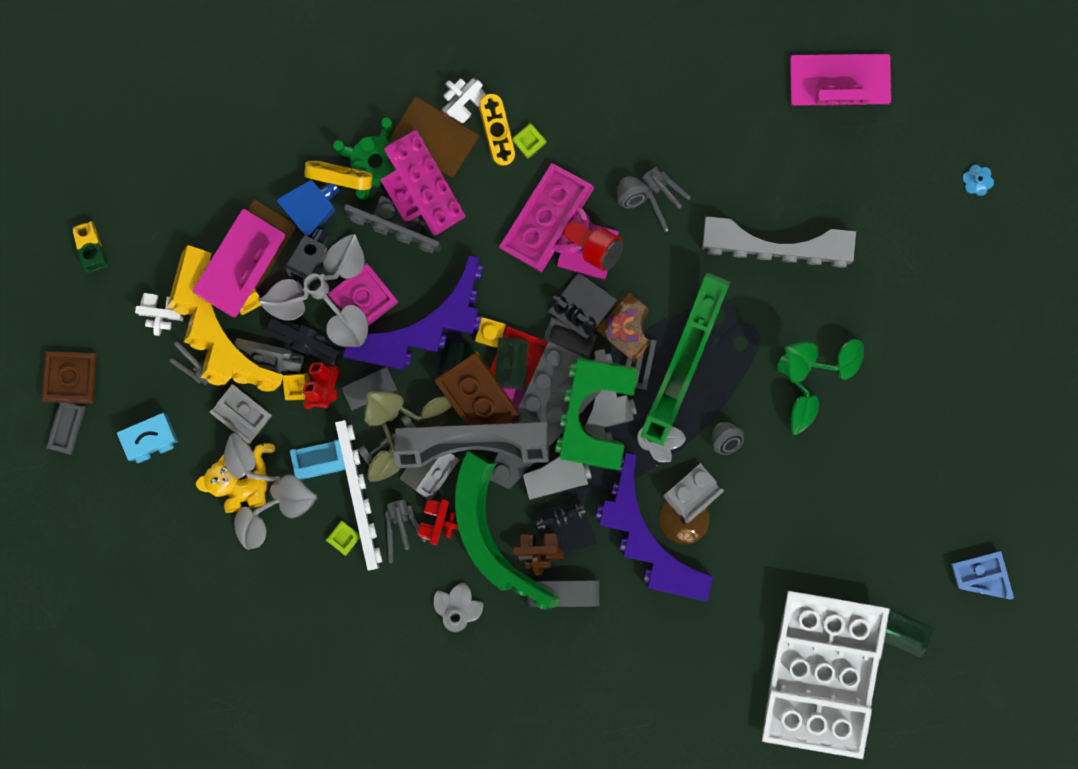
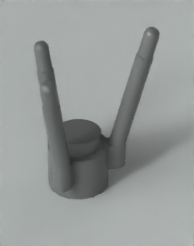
[641,167,691,232]
[170,342,209,386]
[385,500,426,563]

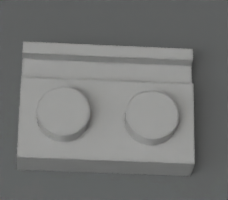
[210,384,272,444]
[663,463,724,523]

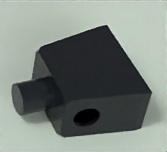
[285,229,330,288]

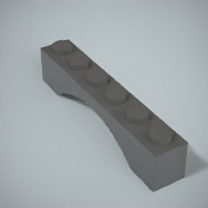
[394,422,549,468]

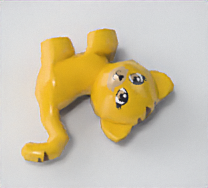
[196,443,275,513]

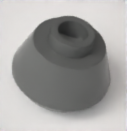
[617,176,649,208]
[711,422,744,455]

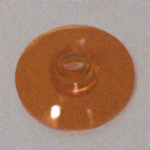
[659,501,710,544]

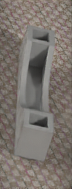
[702,217,856,268]

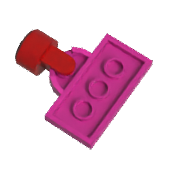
[499,163,623,273]

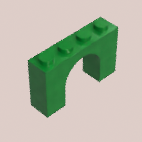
[555,357,638,470]

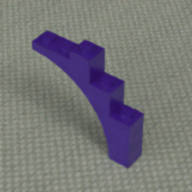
[343,256,483,371]
[596,453,713,601]

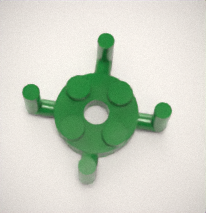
[333,118,396,202]

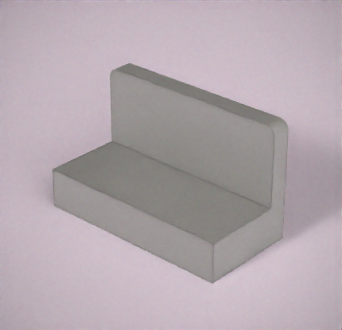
[400,454,459,500]

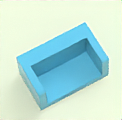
[290,439,346,480]

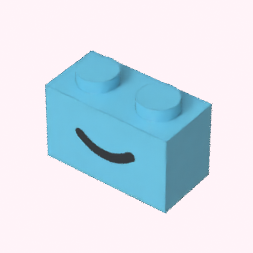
[117,413,179,464]

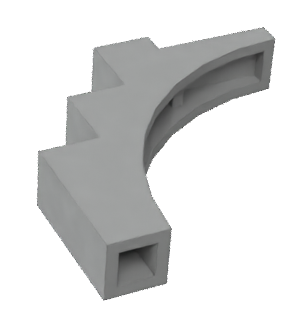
[523,349,637,500]

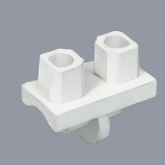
[442,79,486,123]
[135,293,184,336]

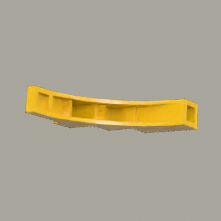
[167,245,283,392]

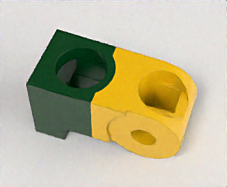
[73,221,109,273]

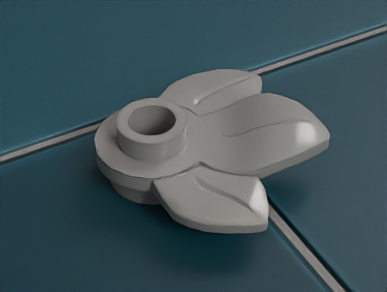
[637,427,686,463]
[434,583,483,632]

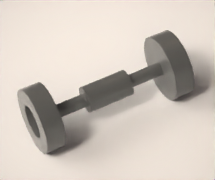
[358,415,417,466]

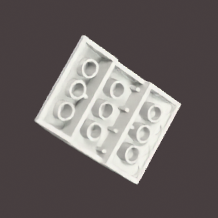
[762,591,889,759]

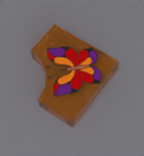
[597,293,650,362]

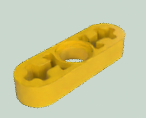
[479,94,515,165]
[304,161,372,190]

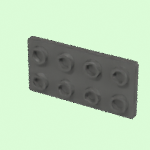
[344,196,441,254]

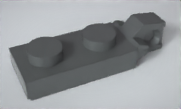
[234,338,304,374]

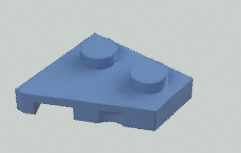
[951,551,1014,599]

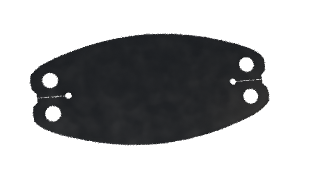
[543,300,760,498]

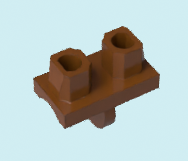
[513,534,564,575]

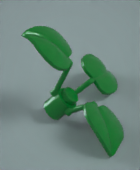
[778,339,864,435]

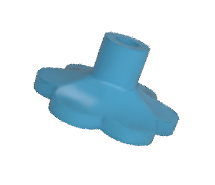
[962,165,994,196]

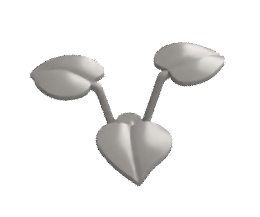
[259,234,368,347]
[224,433,317,550]

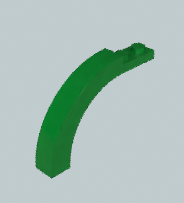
[640,273,730,446]
[455,451,561,609]

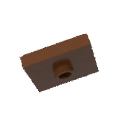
[42,351,97,404]

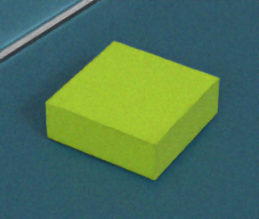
[512,123,547,159]
[326,521,360,556]

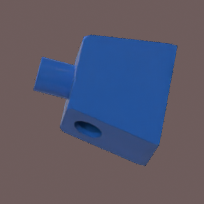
[277,180,340,238]

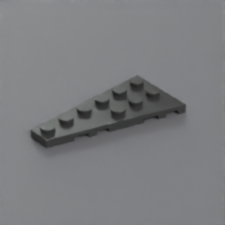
[490,341,601,489]

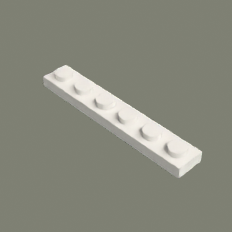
[335,420,382,571]

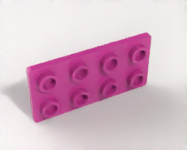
[790,54,891,105]
[380,130,465,236]
[192,209,285,318]

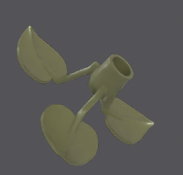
[365,392,455,482]

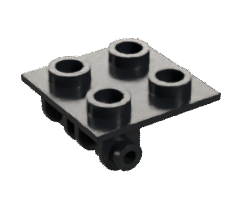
[548,273,618,340]
[533,497,597,561]

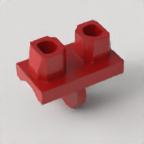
[302,362,339,409]
[418,500,459,545]

